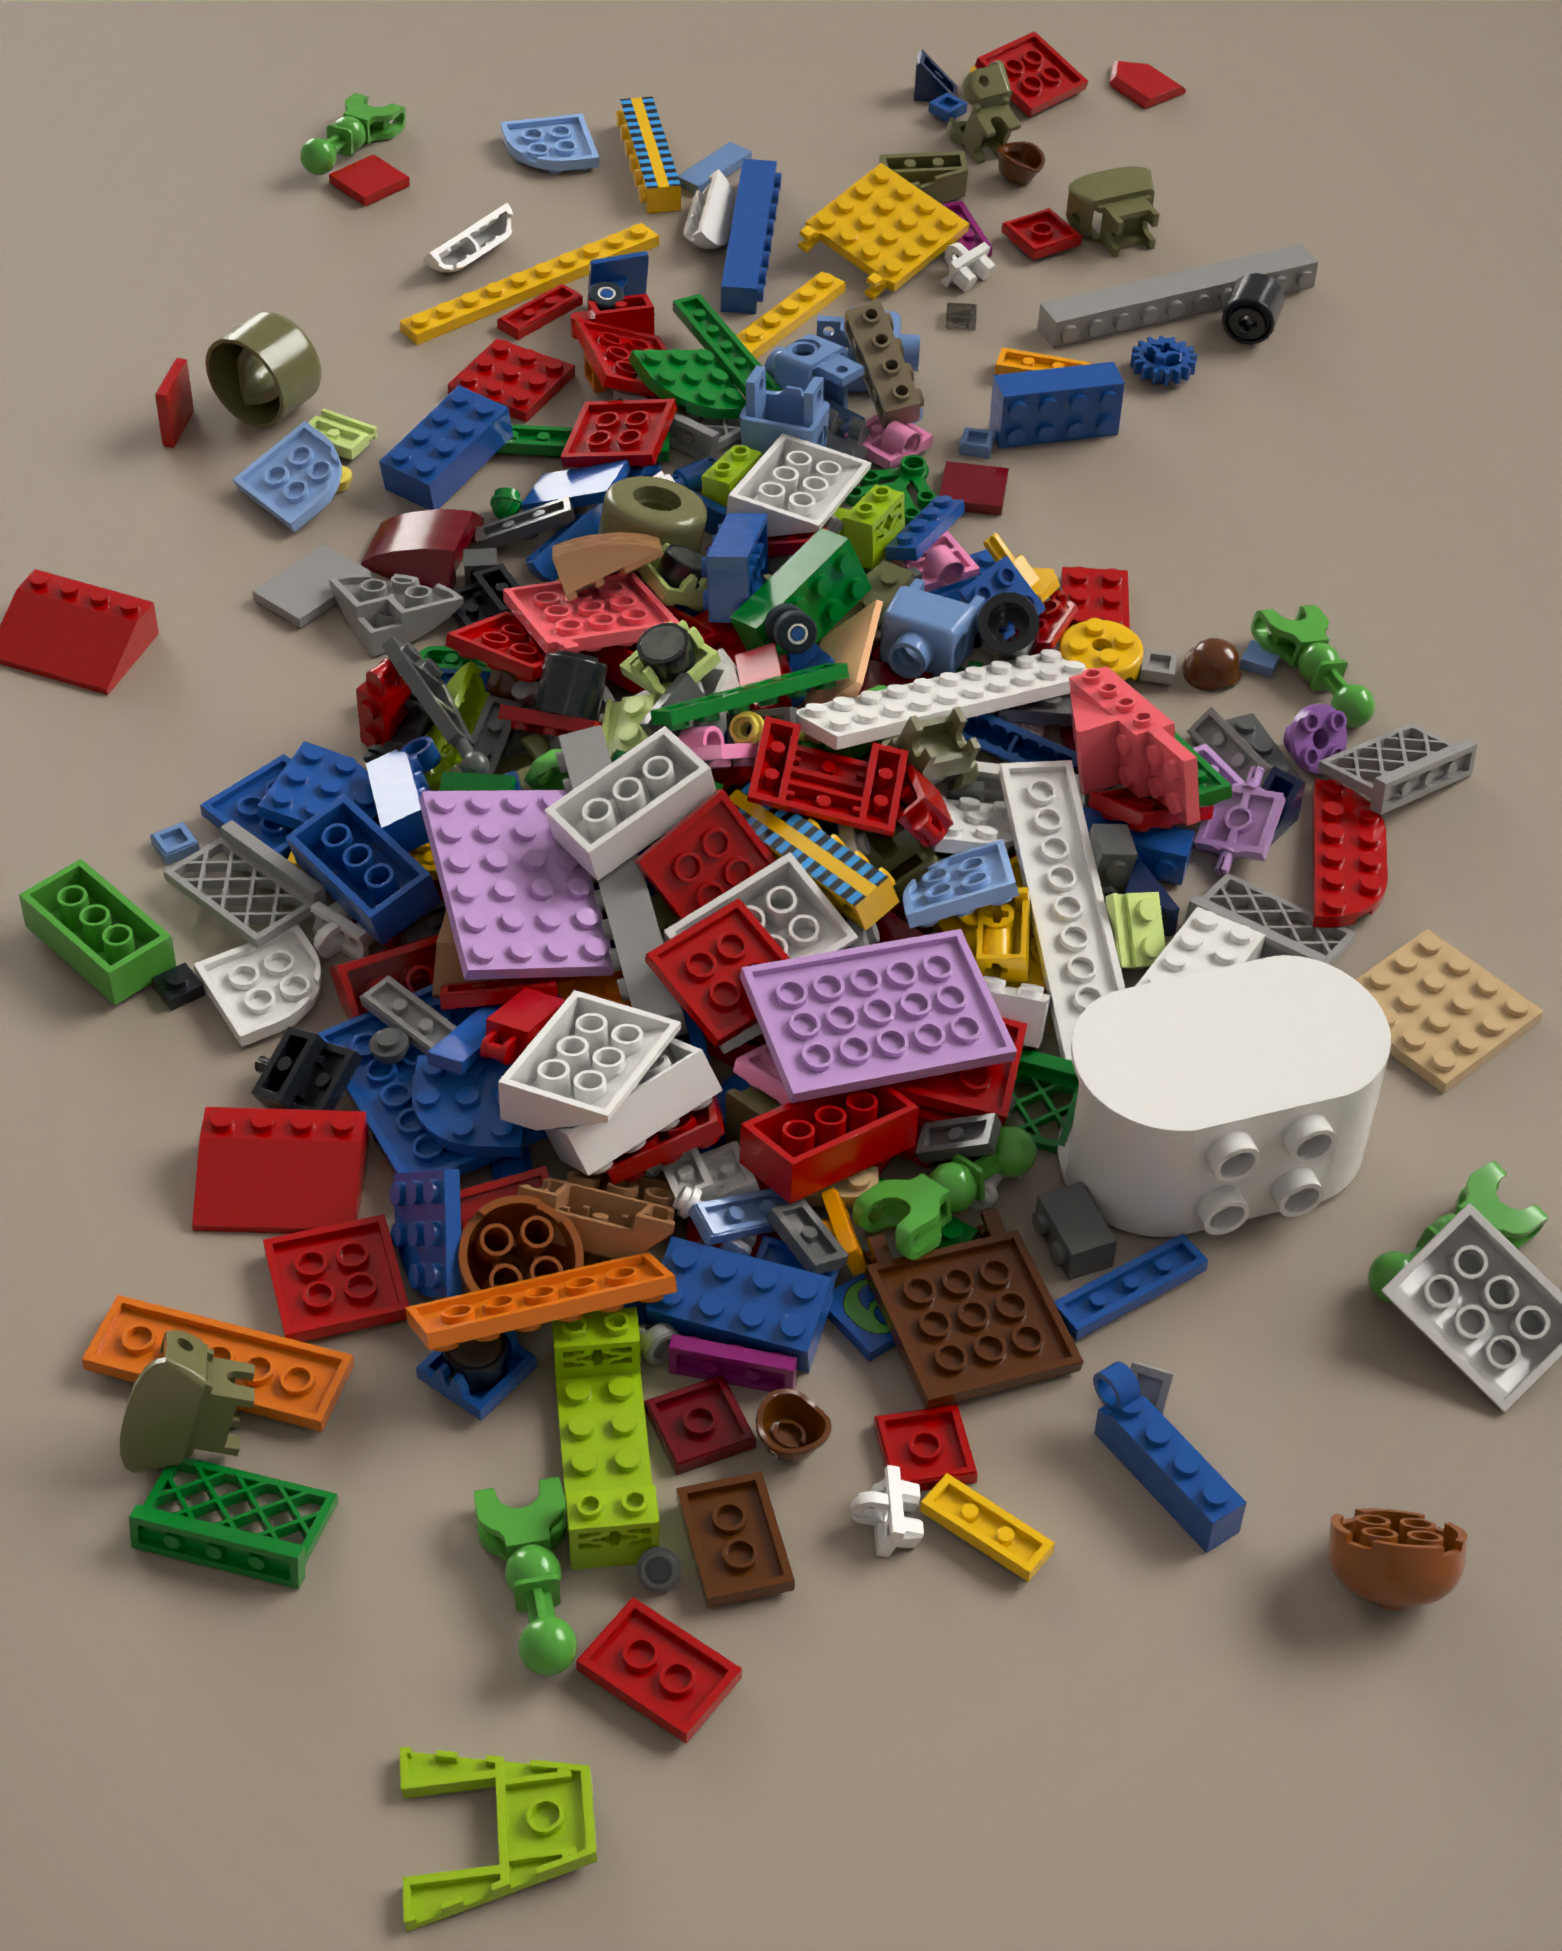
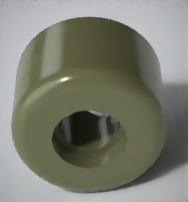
[205,312,321,428]
[598,476,707,585]

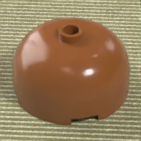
[458,1195,584,1294]
[1328,1508,1468,1610]

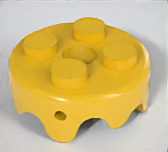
[1058,618,1144,681]

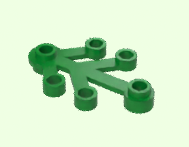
[845,455,936,526]

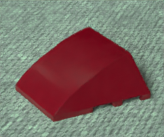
[361,509,484,590]

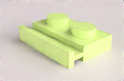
[308,409,377,460]
[602,693,659,759]
[1105,892,1166,969]

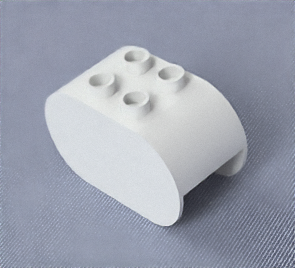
[1057,955,1391,1237]

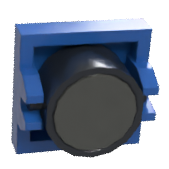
[416,1330,537,1421]

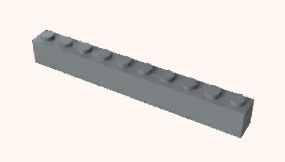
[1037,244,1318,348]
[555,725,688,1037]

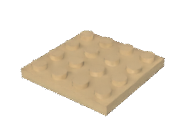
[1355,929,1544,1094]

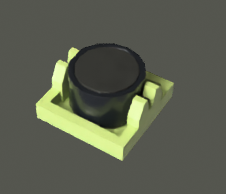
[636,543,708,611]
[619,620,721,699]

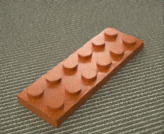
[405,1252,677,1352]
[81,1295,354,1432]

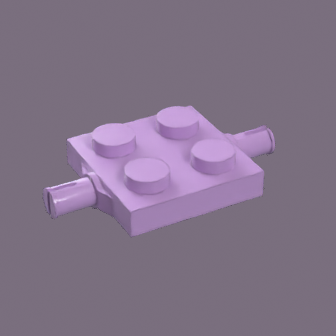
[1194,765,1286,876]

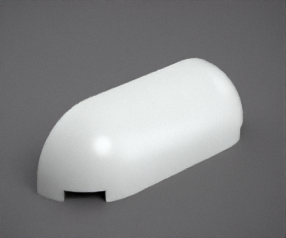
[683,169,736,249]
[423,203,513,273]

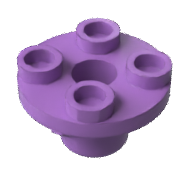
[1283,704,1347,774]

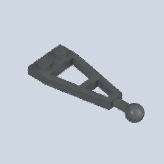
[382,636,490,774]

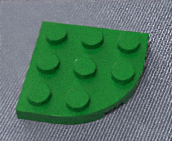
[628,349,746,419]

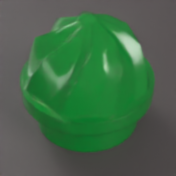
[490,487,522,519]

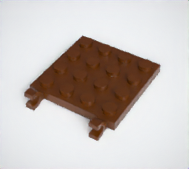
[864,1208,1083,1409]

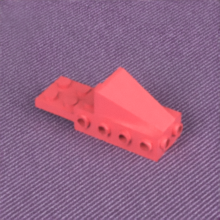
[1069,666,1200,826]

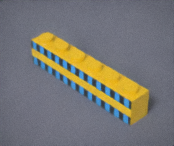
[615,96,681,214]
[729,780,899,931]

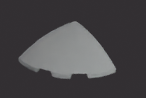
[329,573,464,657]

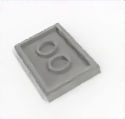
[252,544,372,628]

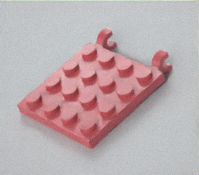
[503,571,679,654]

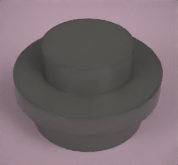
[369,1028,409,1064]
[637,1546,682,1592]

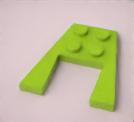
[400,1747,598,1931]

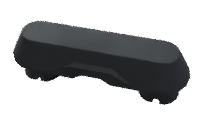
[363,693,434,763]

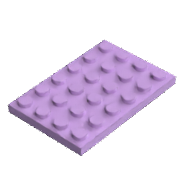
[419,790,614,980]
[740,929,1017,1103]

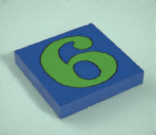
[827,1273,896,1362]

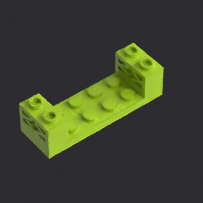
[701,444,905,570]
[552,1307,660,1570]

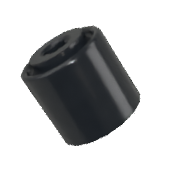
[1222,273,1284,345]
[978,592,1039,661]
[535,650,608,721]

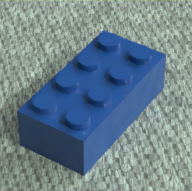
[989,362,1125,449]
[379,385,513,510]
[701,513,769,623]
[285,794,441,945]
[646,1236,833,1373]

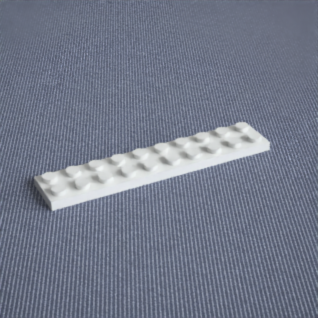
[797,649,1087,750]
[999,760,1125,1060]

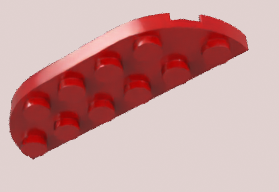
[1312,778,1388,928]

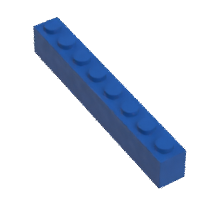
[721,159,782,314]

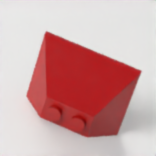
[747,716,909,837]

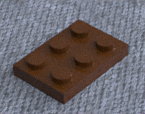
[676,1471,795,1609]

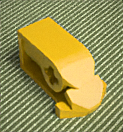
[976,887,1031,982]

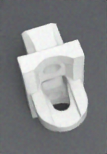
[941,242,996,292]
[310,901,375,960]
[850,1465,924,1558]

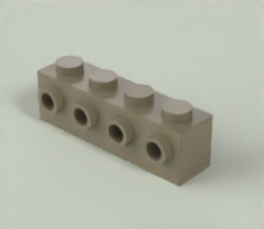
[844,301,924,430]

